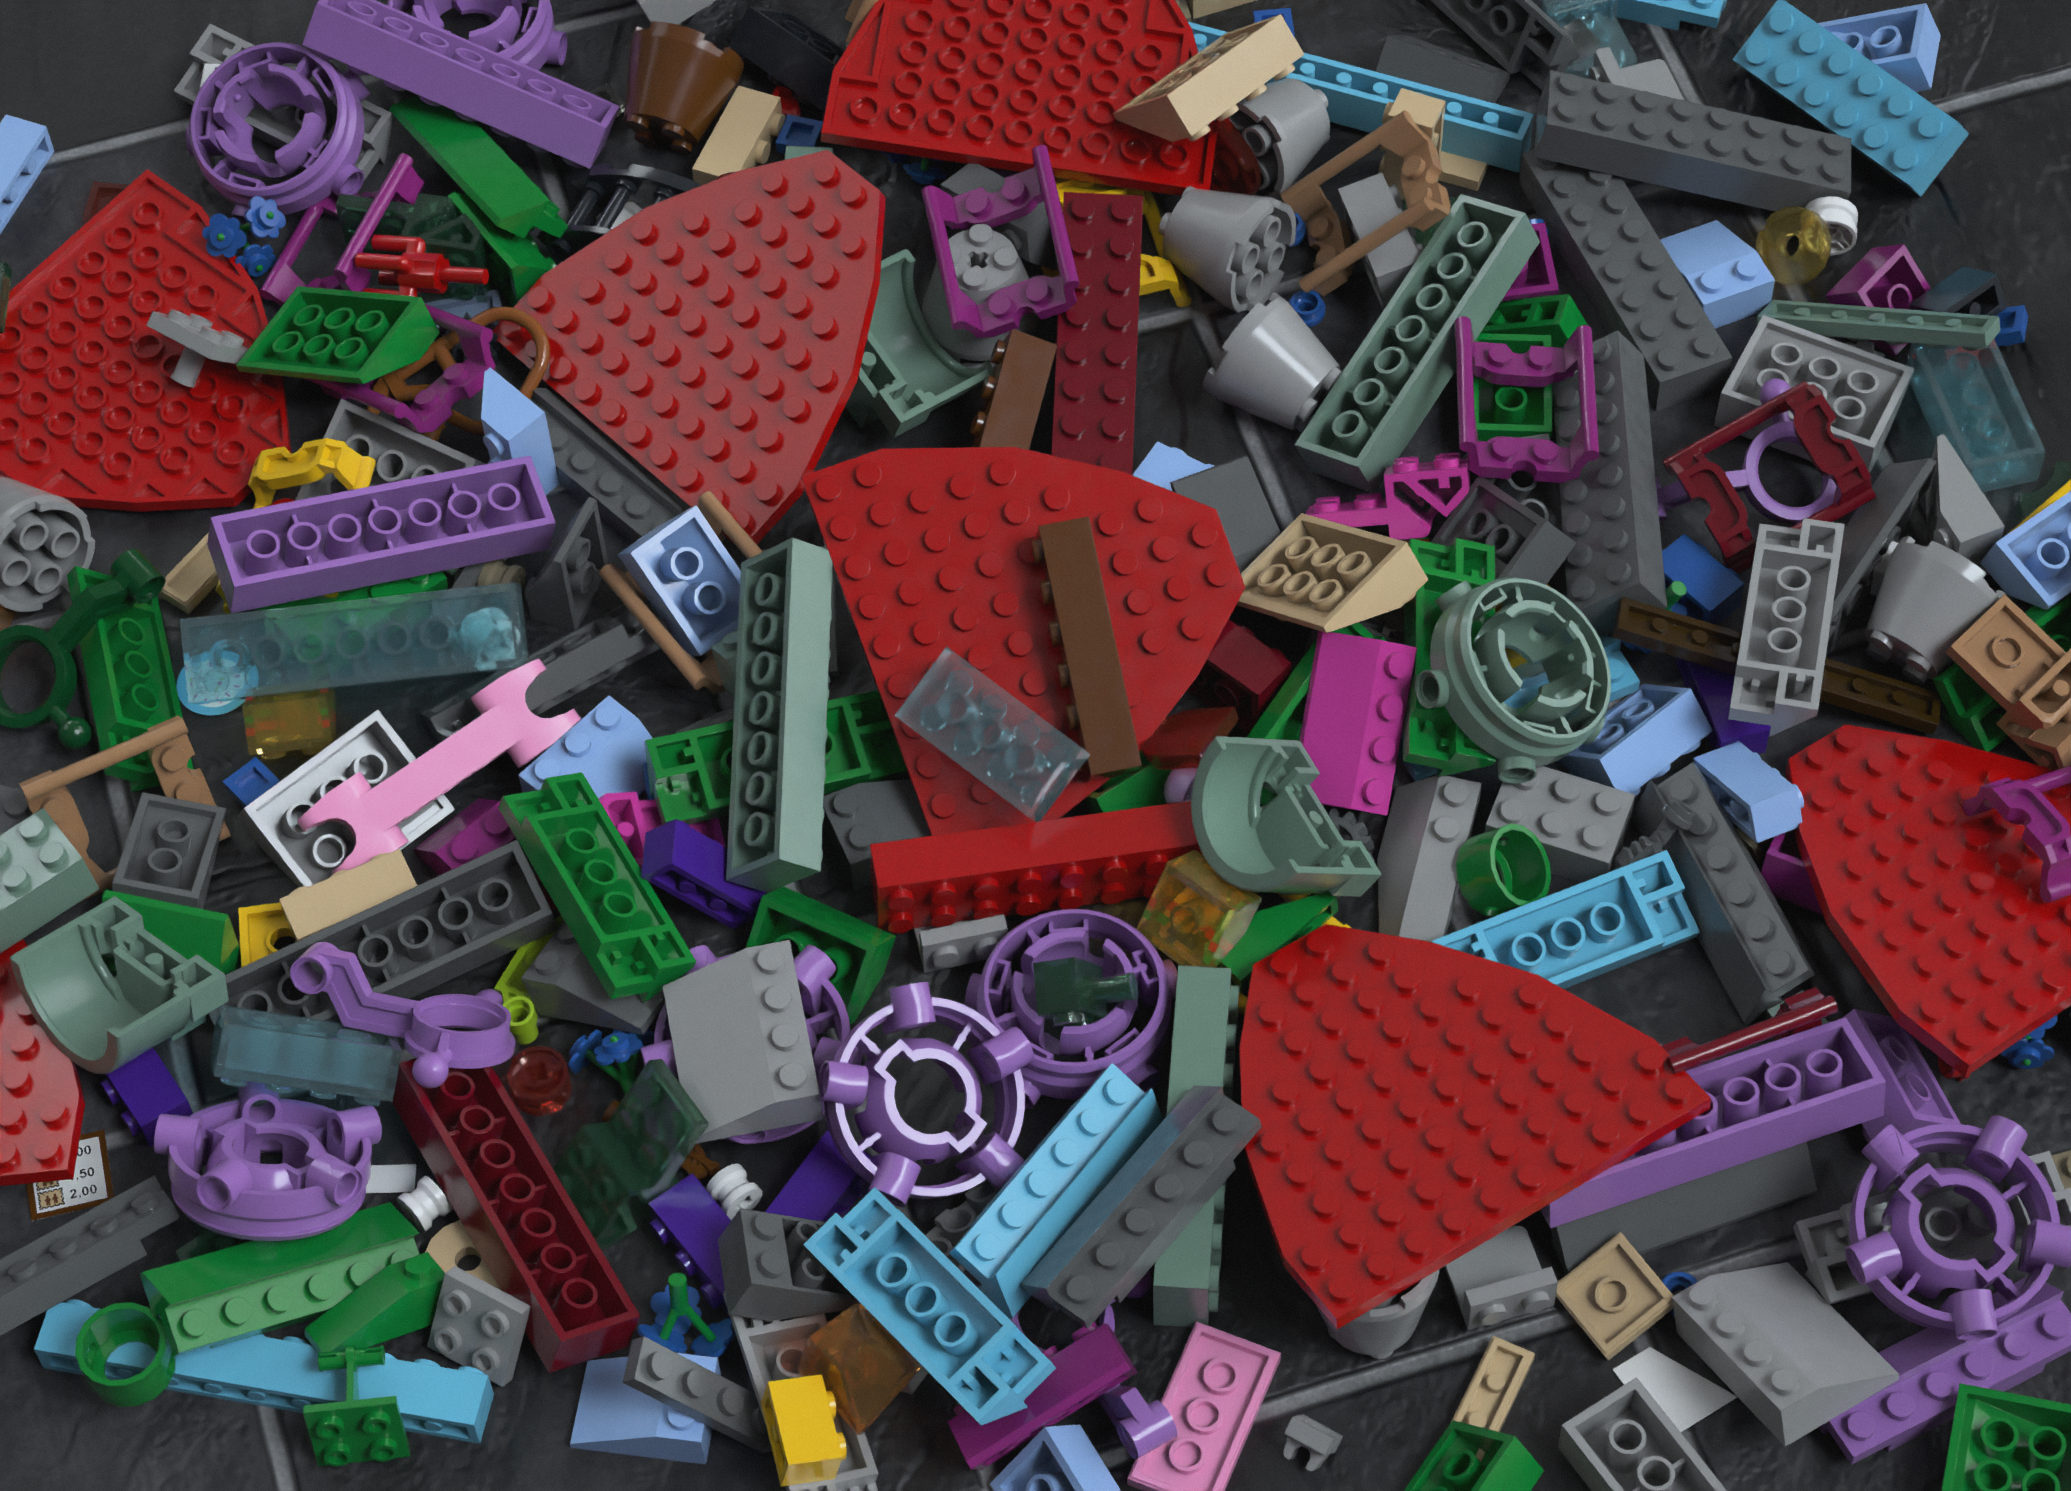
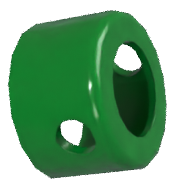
[1455,823,1551,918]
[75,1302,176,1407]

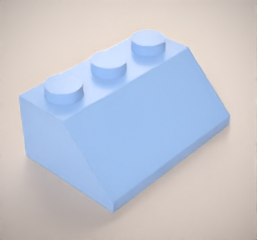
[481,367,559,495]
[1980,491,2071,610]
[618,506,741,656]
[1558,684,1713,797]
[518,696,652,799]
[990,1424,1121,1491]

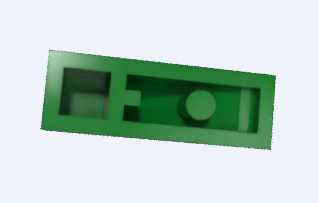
[1481,294,1588,348]
[1205,891,1338,994]
[305,1252,445,1353]

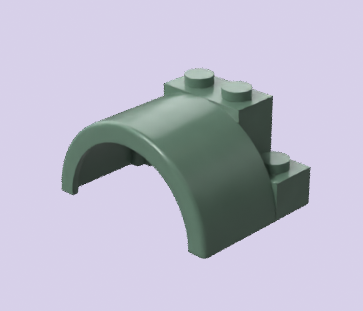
[845,249,994,438]
[1191,736,1382,897]
[10,896,229,1074]

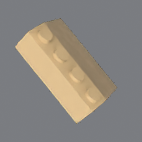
[1113,14,1305,142]
[1236,513,1428,633]

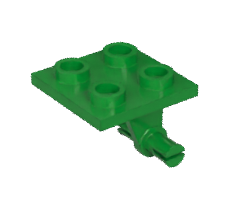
[303,1345,410,1467]

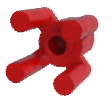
[355,234,489,297]

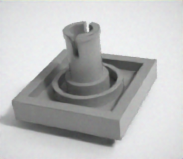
[146,309,249,388]
[427,1266,531,1387]

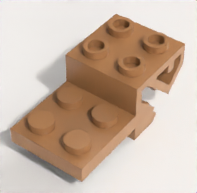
[1945,594,2071,770]

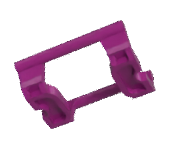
[921,145,1080,338]
[259,153,424,307]
[303,304,496,433]
[1455,316,1599,483]
[1963,765,2071,903]

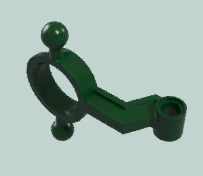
[0,548,166,750]

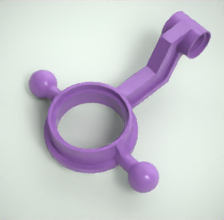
[1655,378,1837,525]
[290,942,515,1088]
[1011,1270,1177,1459]

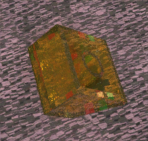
[242,680,337,759]
[1136,850,1262,968]

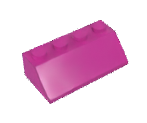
[1299,631,1417,815]

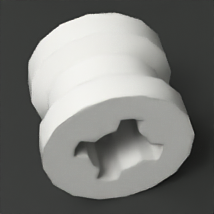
[706,1164,763,1220]
[397,1176,453,1233]

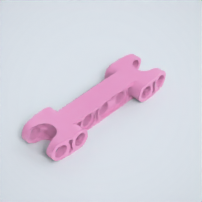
[297,659,581,874]

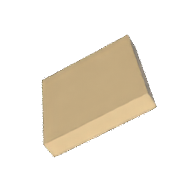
[1556,1232,1673,1361]

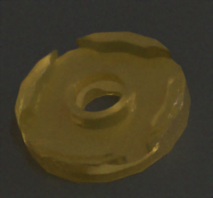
[1756,206,1831,286]

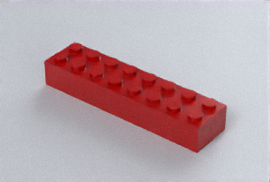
[870,801,1215,934]

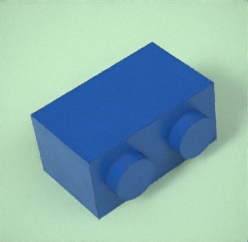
[1662,533,1745,625]

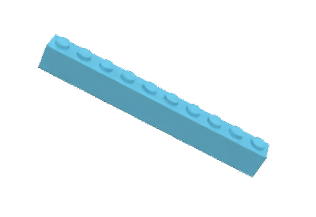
[1188,22,1534,173]
[34,1299,494,1444]

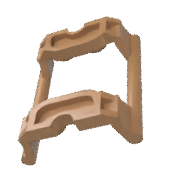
[1281,110,1451,297]
[599,491,763,695]
[19,715,231,902]

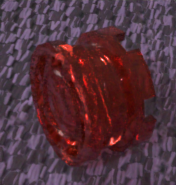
[507,1046,572,1116]

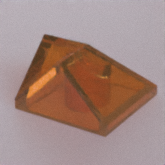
[797,1302,922,1435]

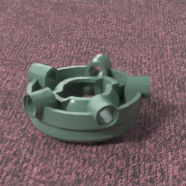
[1415,577,1611,784]

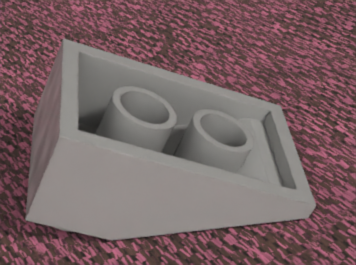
[1925,434,2005,576]

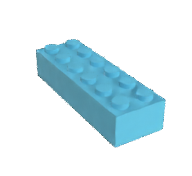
[1733,0,1969,197]

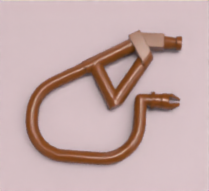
[366,307,550,442]

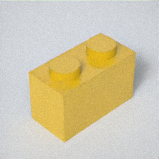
[761,1374,847,1487]

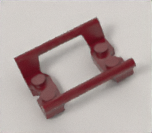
[1662,381,1876,575]
[1662,987,1838,1074]

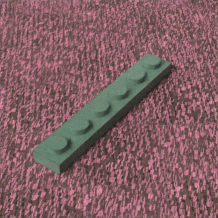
[1757,300,2000,351]

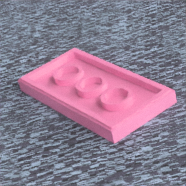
[1127,1321,1281,1491]

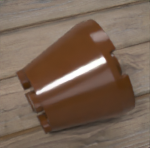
[624,21,744,155]

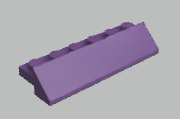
[1819,1277,2071,1465]

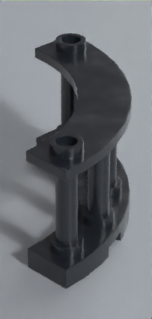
[537,163,702,261]

